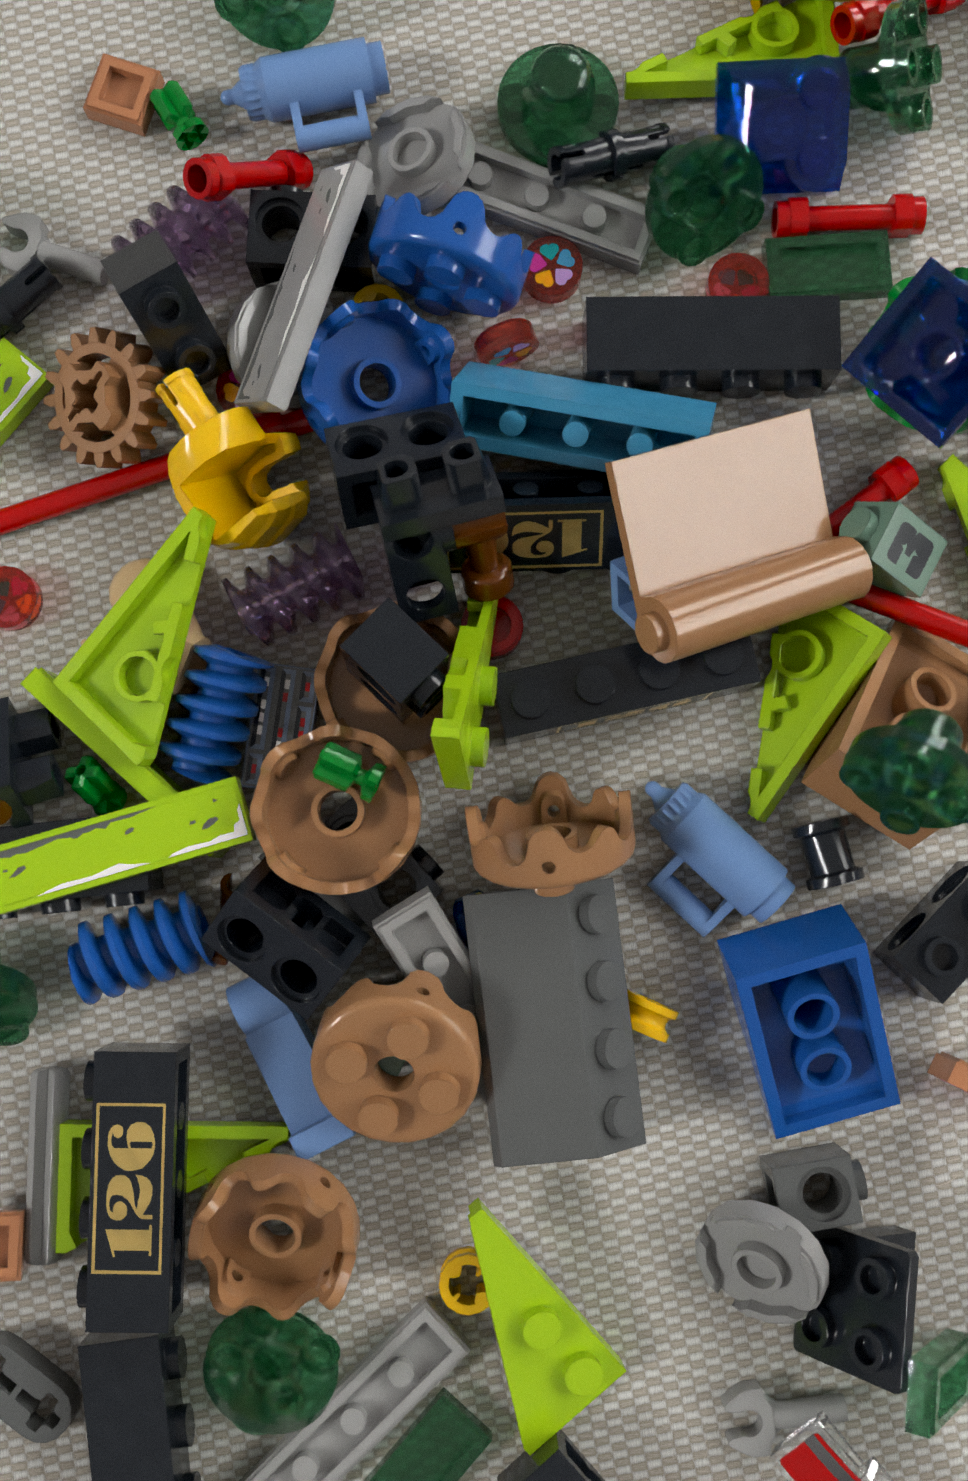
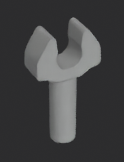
[0,212,109,286]
[720,1379,848,1457]

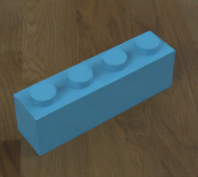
[450,361,717,472]

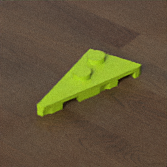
[623,0,842,100]
[52,507,216,766]
[430,597,498,790]
[747,605,892,823]
[56,1119,291,1253]
[468,1198,626,1456]

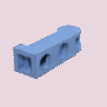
[226,977,356,1159]

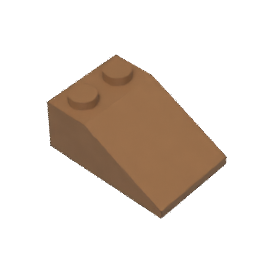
[801,619,968,850]

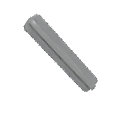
[24,1066,70,1265]

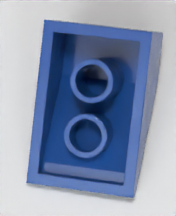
[717,904,901,1139]

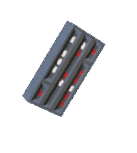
[241,663,319,789]

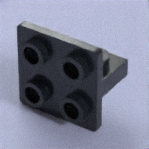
[793,1225,919,1394]

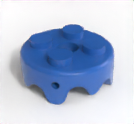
[368,191,535,318]
[297,299,455,445]

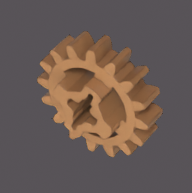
[43,327,168,469]

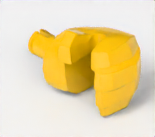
[155,368,310,550]

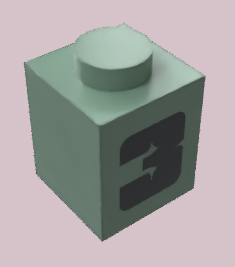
[838,501,948,598]

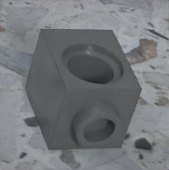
[759,1142,868,1232]

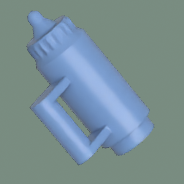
[220,37,390,153]
[645,781,795,937]

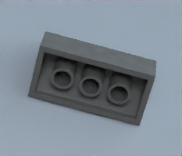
[462,878,646,1168]

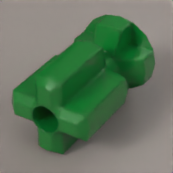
[150,80,209,151]
[312,742,387,803]
[64,755,127,816]

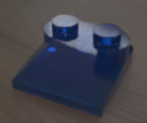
[713,55,850,196]
[841,257,968,449]

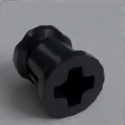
[791,814,865,891]

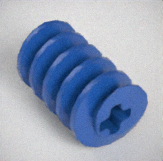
[158,644,274,784]
[67,890,217,1005]

